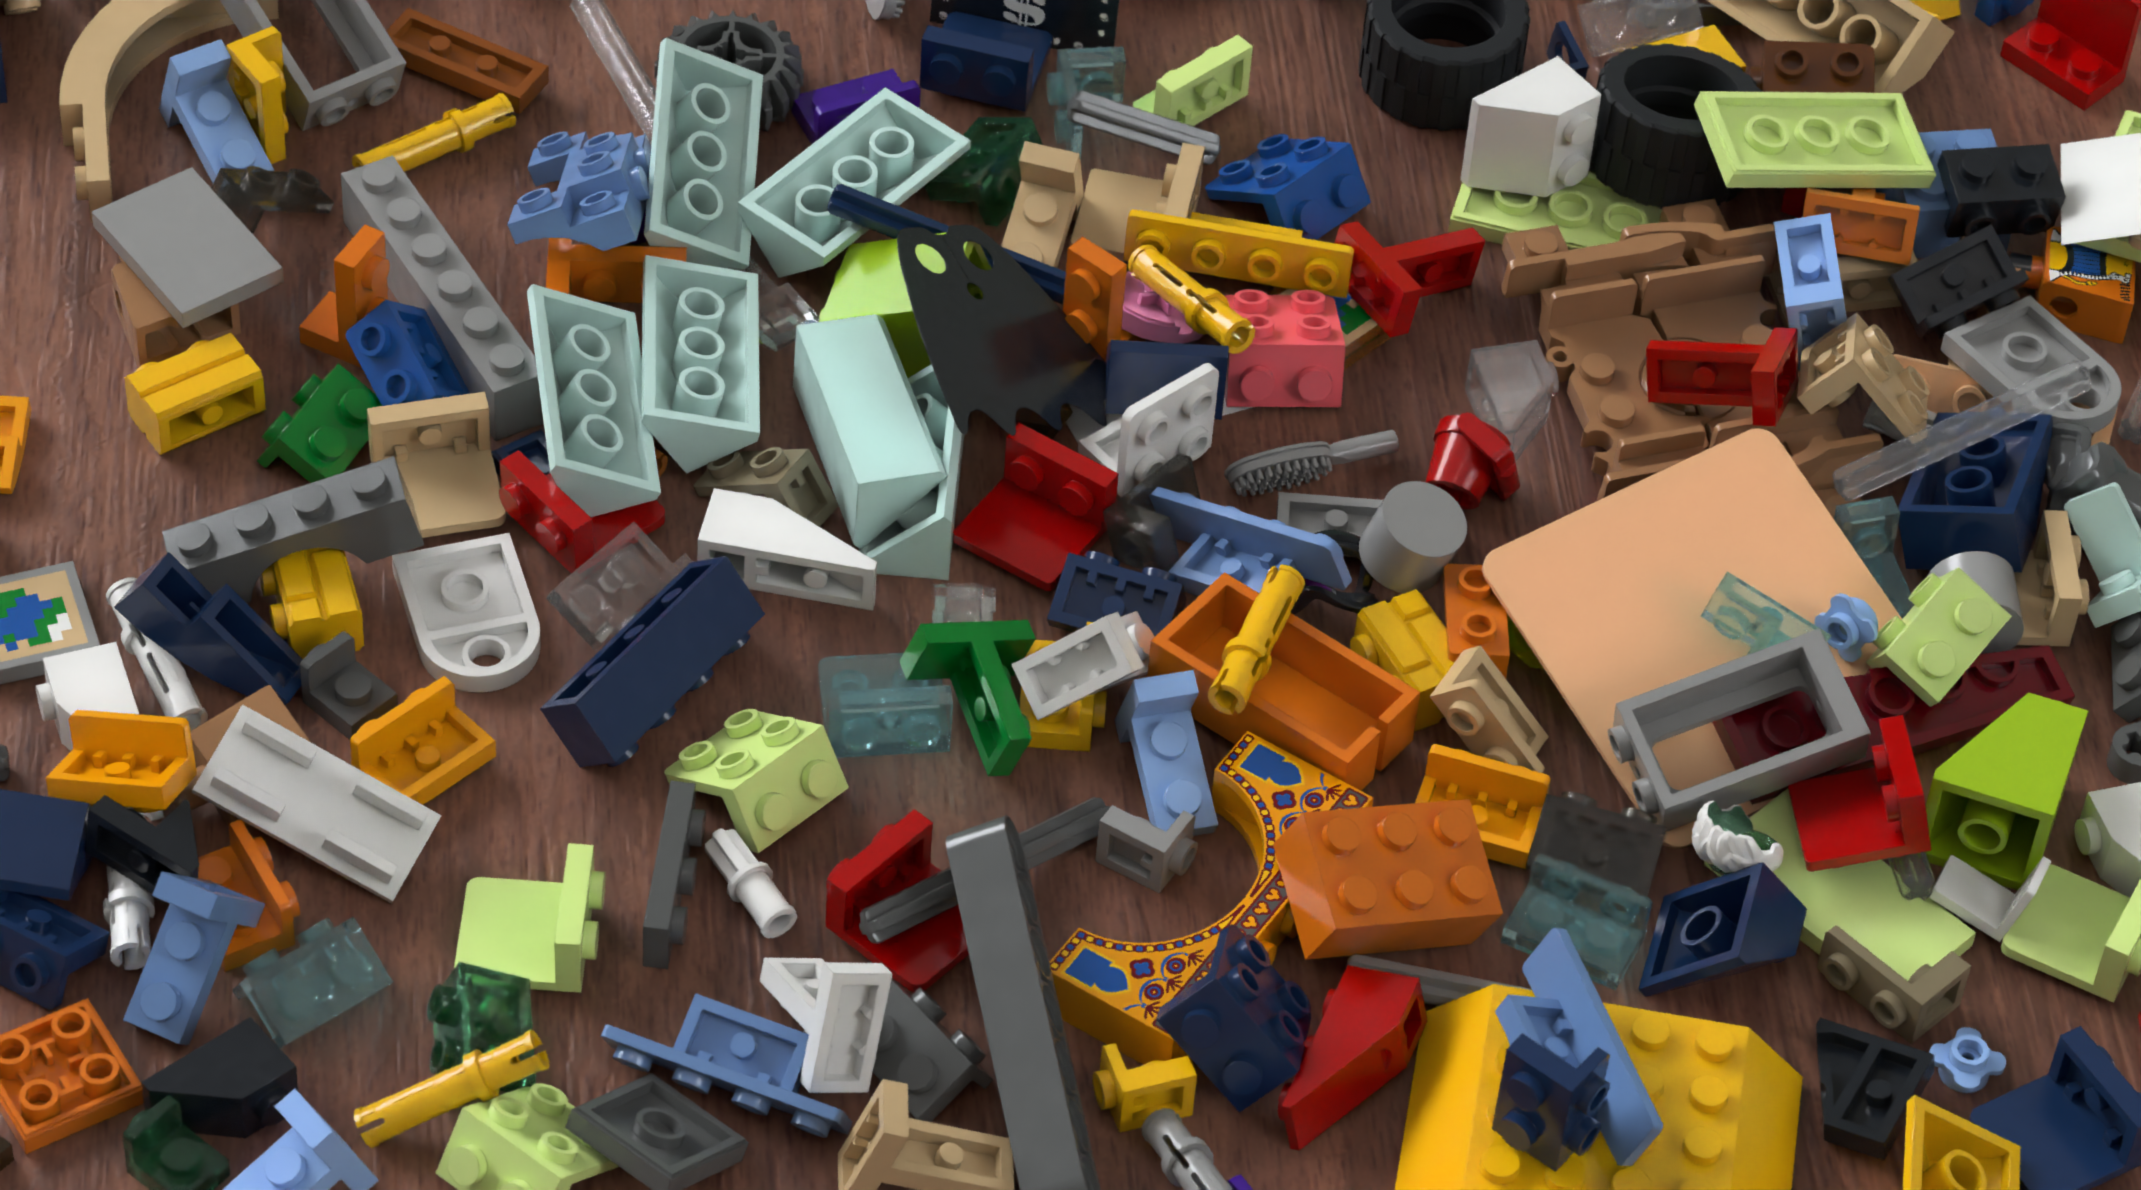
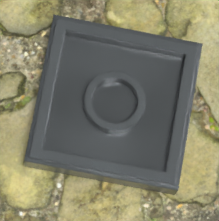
[565,1073,749,1190]

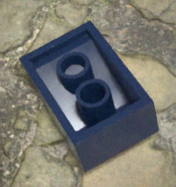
[1897,412,2053,573]

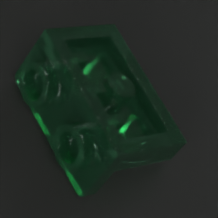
[924,117,1044,226]
[427,962,536,1093]

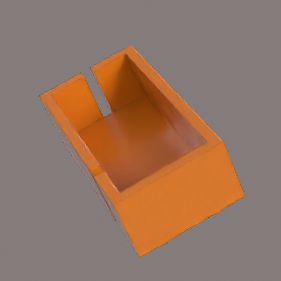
[1147,572,1421,791]

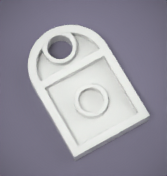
[392,533,541,693]

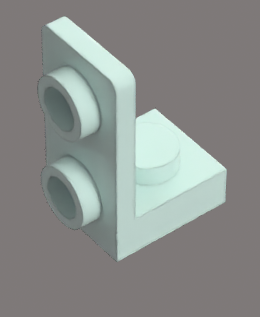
[2064,482,2141,628]

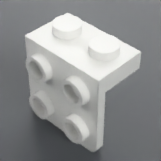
[1078,363,1219,498]

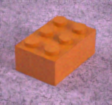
[1273,799,1503,960]

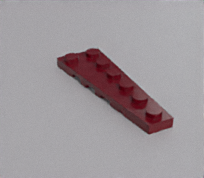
[1712,645,2075,805]

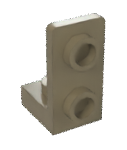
[693,447,839,527]
[1817,926,1971,1044]

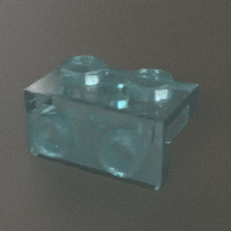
[232,916,393,1049]

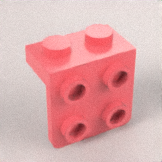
[1224,289,1345,407]

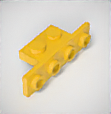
[1123,209,1354,299]

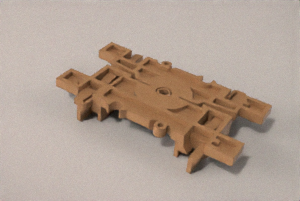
[1501,199,1884,550]

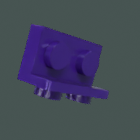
[792,69,921,145]

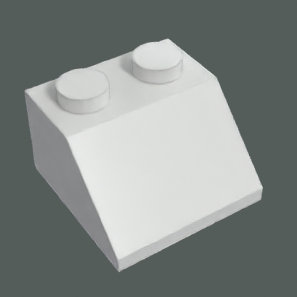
[1461,56,1601,197]

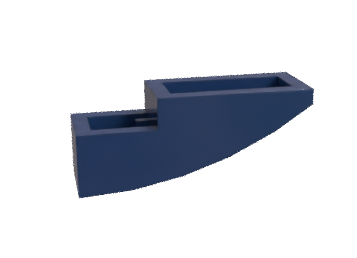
[114,552,303,705]

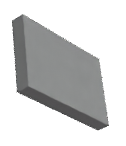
[92,167,284,328]

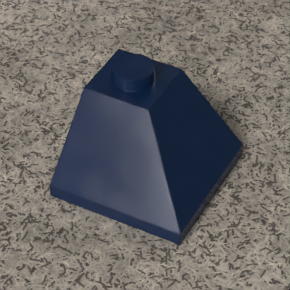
[1638,862,1807,997]

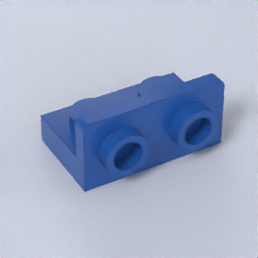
[346,300,470,406]

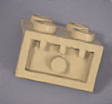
[1070,143,1205,262]
[1797,312,1929,449]

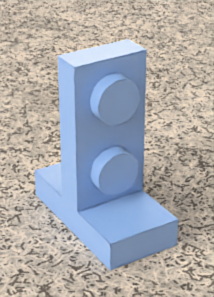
[159,39,275,201]
[1774,213,1847,371]
[1114,670,1218,836]
[223,1088,379,1190]

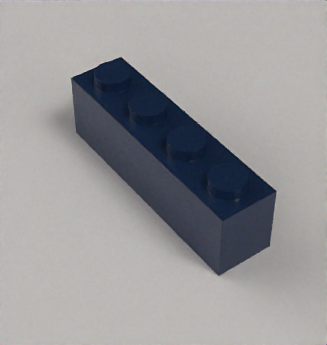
[540,556,765,767]

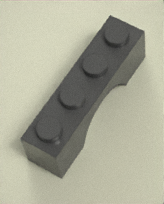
[162,456,424,603]

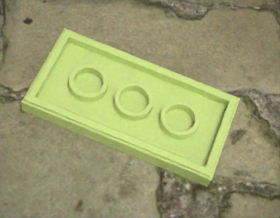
[1694,91,1936,188]
[1448,172,1662,250]
[1704,788,1976,981]

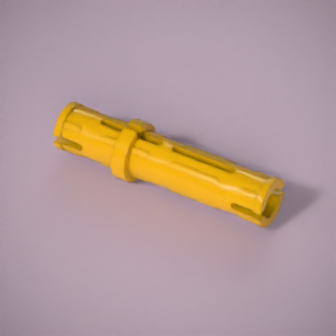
[352,93,516,172]
[1128,244,1255,354]
[1207,565,1305,715]
[354,1030,549,1148]

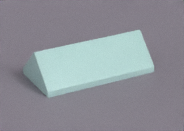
[644,38,763,271]
[737,87,971,278]
[641,255,760,473]
[527,284,661,517]
[793,314,948,549]
[858,364,964,580]

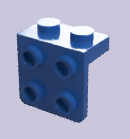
[1205,134,1371,240]

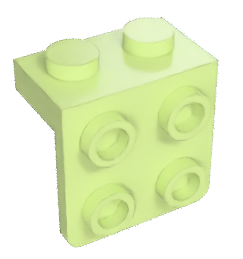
[664,709,849,853]
[454,843,606,993]
[2001,864,2141,1003]
[436,1083,619,1190]

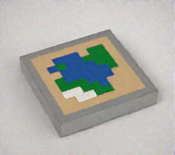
[0,561,100,685]

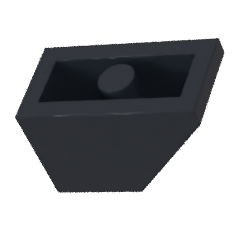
[141,1017,298,1138]

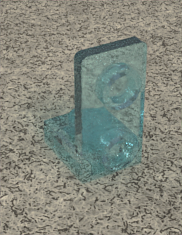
[1047,46,1126,161]
[1834,496,1914,619]

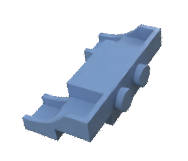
[507,131,651,251]

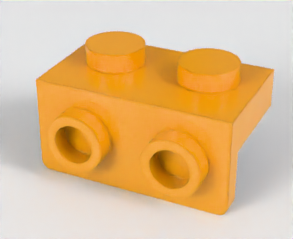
[350,676,496,805]
[46,710,197,813]
[1415,744,1551,869]

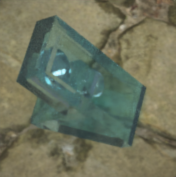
[1701,571,1832,655]

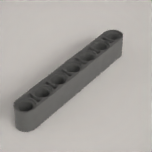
[946,815,1101,1190]

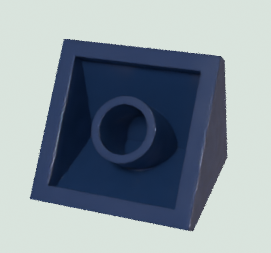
[1105,340,1229,420]
[0,789,93,901]

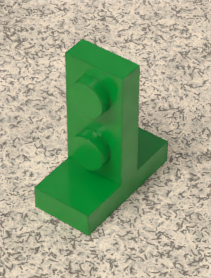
[899,620,1036,777]

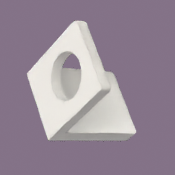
[1928,855,2051,942]

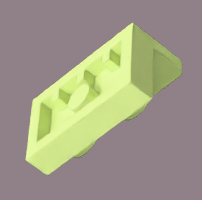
[1133,35,1253,126]

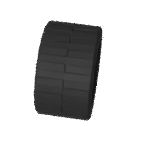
[1358,0,1531,131]
[1589,43,1762,209]

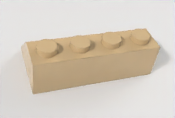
[1707,0,1955,93]

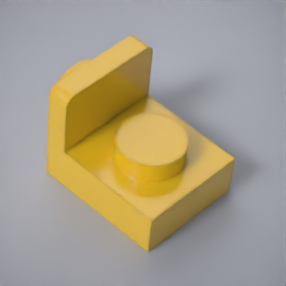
[1092,1043,1197,1133]

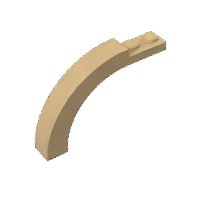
[59,0,279,223]

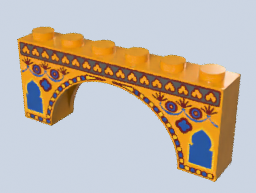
[1050,731,1374,1065]

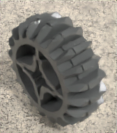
[654,9,804,132]

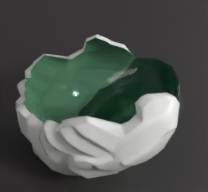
[1691,800,1784,875]

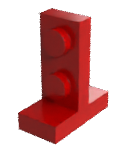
[1334,221,1486,338]
[1646,327,1799,427]

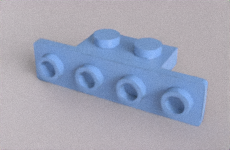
[1149,487,1352,596]
[1495,928,1663,1166]
[601,993,853,1138]

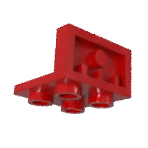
[2000,0,2141,111]
[953,423,1119,591]
[1788,715,1931,872]

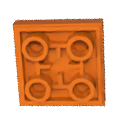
[0,998,144,1154]

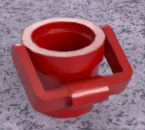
[1426,412,1520,510]

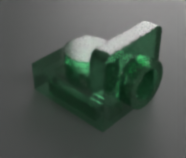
[122,1095,231,1190]

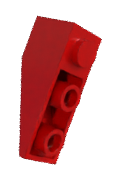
[1278,965,1428,1151]

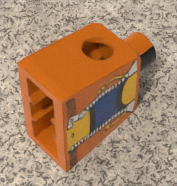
[2008,227,2136,344]

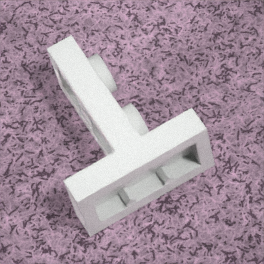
[1011,611,1154,720]
[760,958,893,1093]

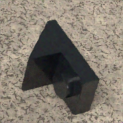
[85,795,199,904]

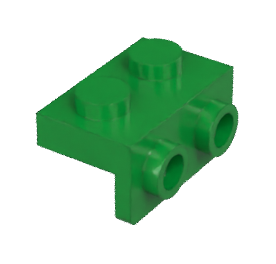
[256,363,382,483]

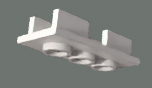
[192,704,441,904]

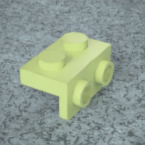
[1866,567,2012,707]

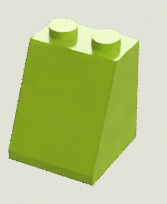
[819,232,992,378]
[1912,692,2088,891]

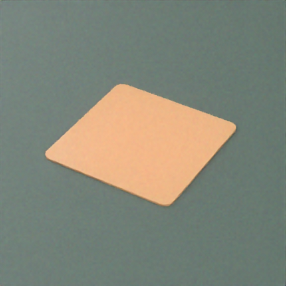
[1482,428,1902,848]

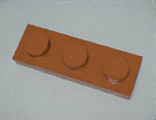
[386,8,549,115]

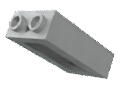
[220,0,406,131]
[1608,628,1871,833]

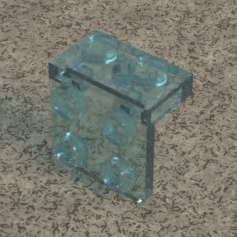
[818,653,953,758]

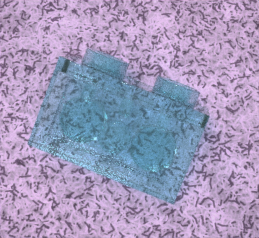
[1501,854,1652,990]

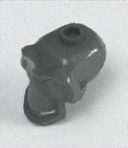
[2042,422,2141,549]

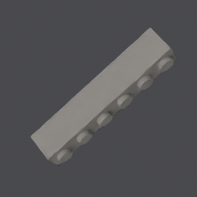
[341,155,544,441]

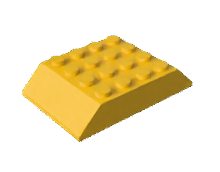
[1395,984,1803,1190]

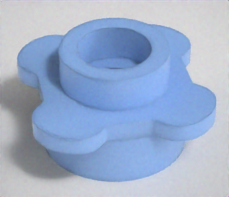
[1815,593,1878,662]
[1929,1027,2006,1093]

